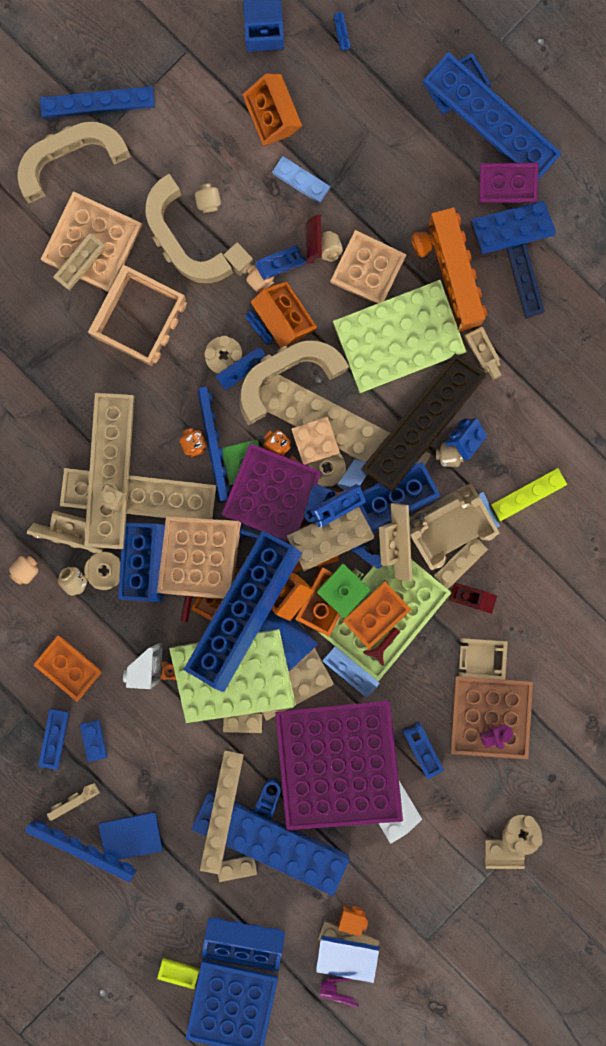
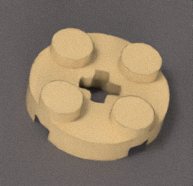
[204,336,243,374]
[308,454,346,487]
[84,552,121,590]
[502,815,543,856]

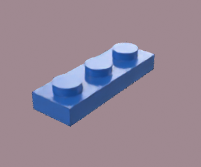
[38,708,70,770]

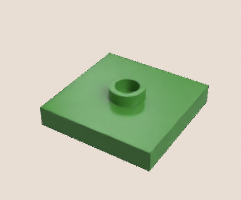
[221,439,260,486]
[315,563,371,619]

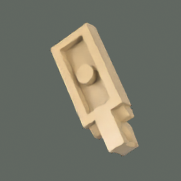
[464,327,501,380]
[47,783,100,821]

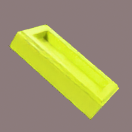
[157,958,200,989]

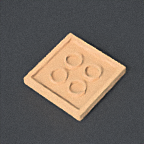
[330,230,407,304]

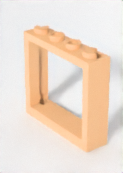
[88,265,187,366]

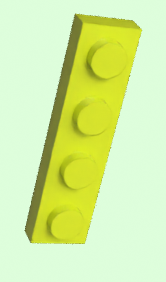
[490,468,567,522]

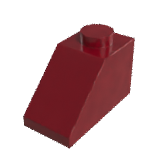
[449,583,497,614]

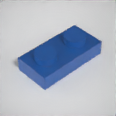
[80,719,108,762]

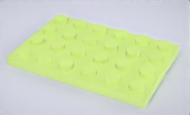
[333,280,466,393]
[319,559,452,681]
[169,629,296,723]

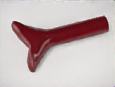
[180,596,193,622]
[363,627,400,666]

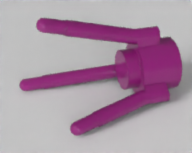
[320,977,359,1008]

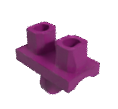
[479,724,513,749]

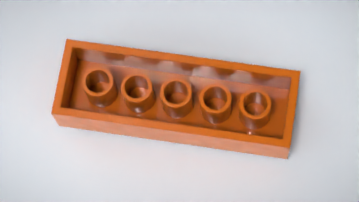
[428,207,487,333]

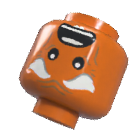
[179,428,207,458]
[263,430,292,456]

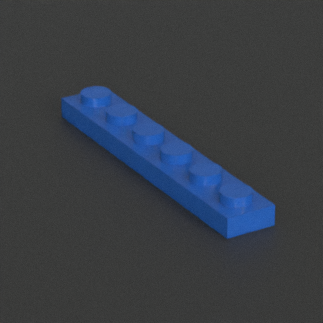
[40,86,155,119]
[197,387,230,503]
[25,820,137,882]

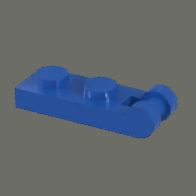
[255,245,307,280]
[216,348,266,390]
[310,484,366,527]
[351,544,383,569]
[402,722,445,780]

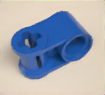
[304,484,336,522]
[253,778,281,818]

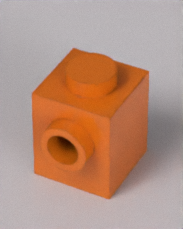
[338,906,368,937]

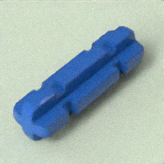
[334,12,350,51]
[245,311,274,345]

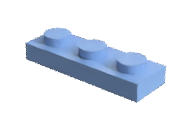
[272,156,330,204]
[323,646,379,698]

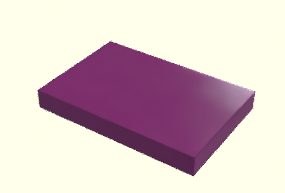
[479,162,539,203]

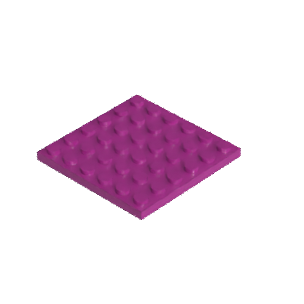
[275,700,403,830]

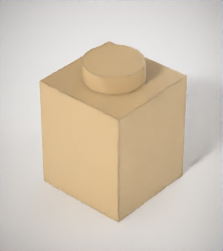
[223,242,254,276]
[97,484,127,512]

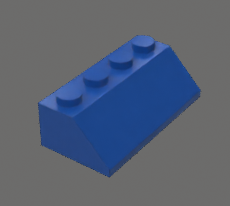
[359,462,440,533]
[118,523,165,602]
[259,610,318,671]
[202,918,285,972]

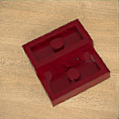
[305,214,322,263]

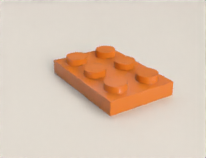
[342,581,411,649]
[33,635,103,702]

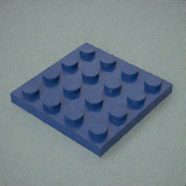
[185,960,278,1046]

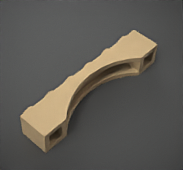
[199,751,244,875]

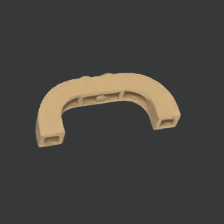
[18,122,131,204]
[146,174,233,283]
[239,341,349,426]

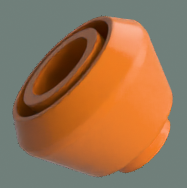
[411,232,434,257]

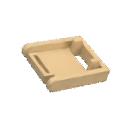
[458,638,508,680]

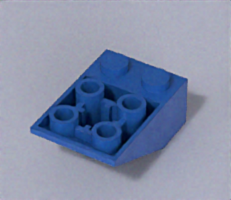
[243,0,284,52]

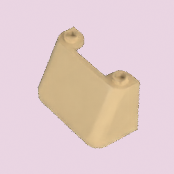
[409,484,500,570]

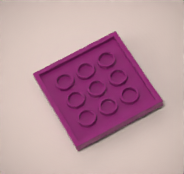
[222,443,322,542]

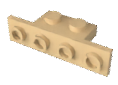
[379,503,412,582]
[27,511,104,553]

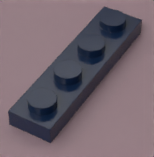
[506,243,545,318]

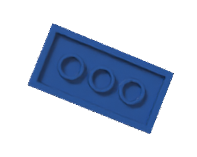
[471,201,556,254]

